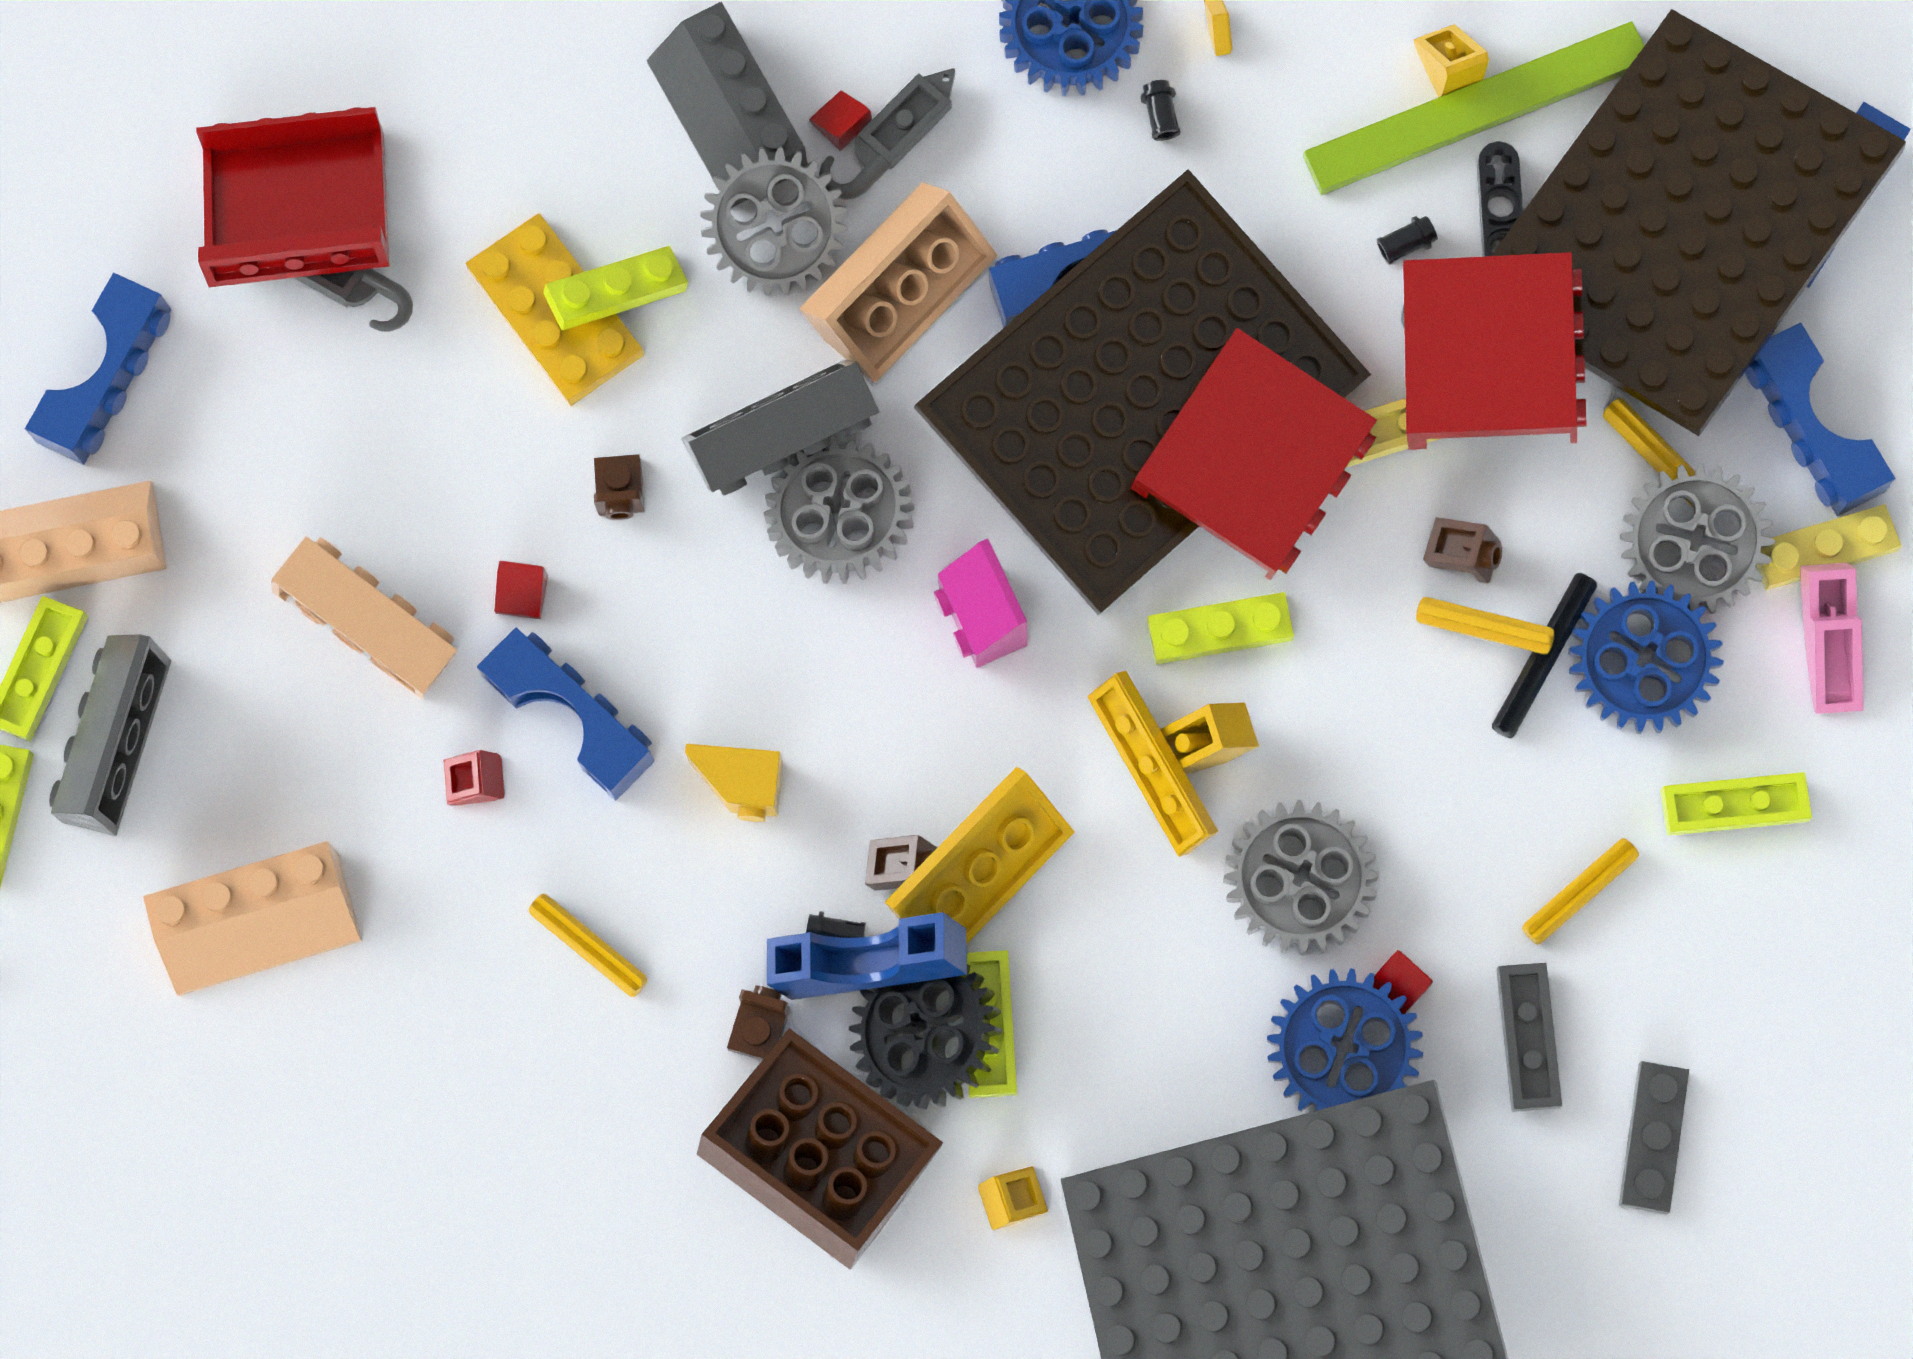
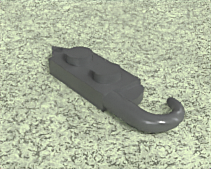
[819,68,956,200]
[295,269,413,332]

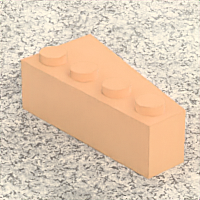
[271,536,457,699]

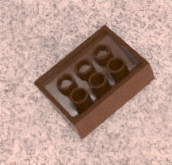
[696,1028,944,1270]

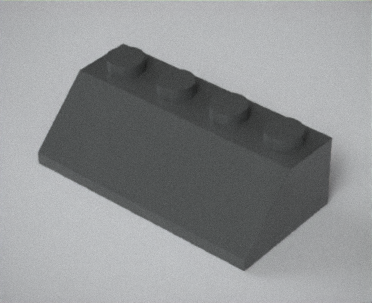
[646,1,808,208]
[681,359,880,496]
[49,634,172,836]

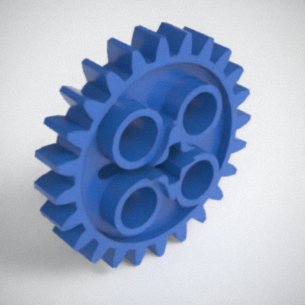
[999,0,1144,96]
[1568,581,1724,734]
[1267,968,1424,1112]

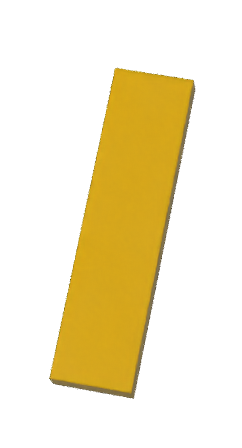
[1087,670,1219,857]

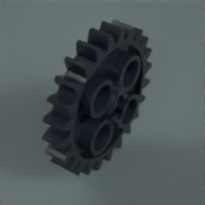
[848,964,1002,1109]

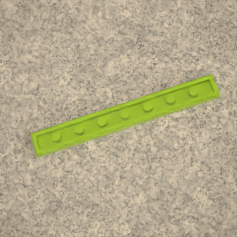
[1303,21,1645,196]

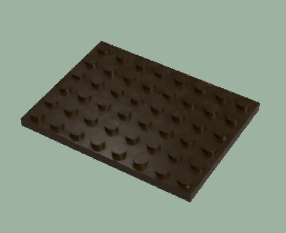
[1491,9,1906,436]
[914,169,1371,616]

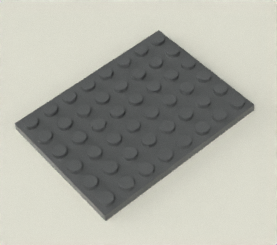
[1060,1080,1509,1359]

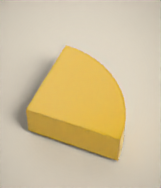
[1204,0,1233,56]

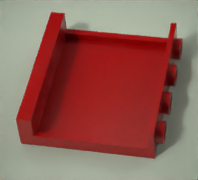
[196,107,390,288]
[1403,252,1587,450]
[1131,328,1377,580]

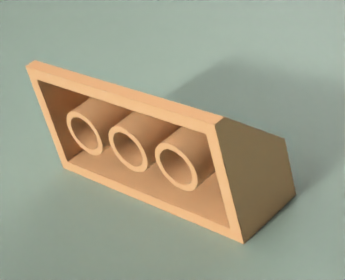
[799,182,998,383]
[0,480,167,603]
[143,841,361,996]

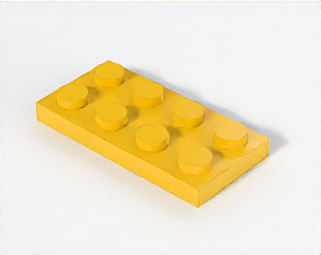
[465,213,644,406]
[884,766,1075,944]

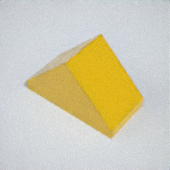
[1413,24,1489,97]

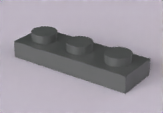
[1496,963,1562,1112]
[1619,1061,1690,1215]

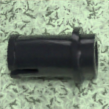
[1140,80,1181,141]
[1376,216,1438,265]
[806,911,866,938]

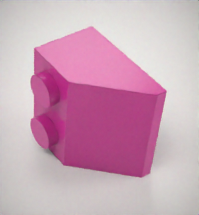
[933,539,1027,668]

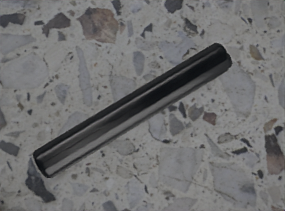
[1492,573,1597,739]

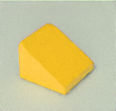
[978,1166,1049,1230]

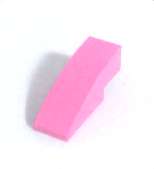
[1800,562,1864,714]

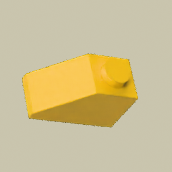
[1160,702,1259,775]
[685,743,783,822]

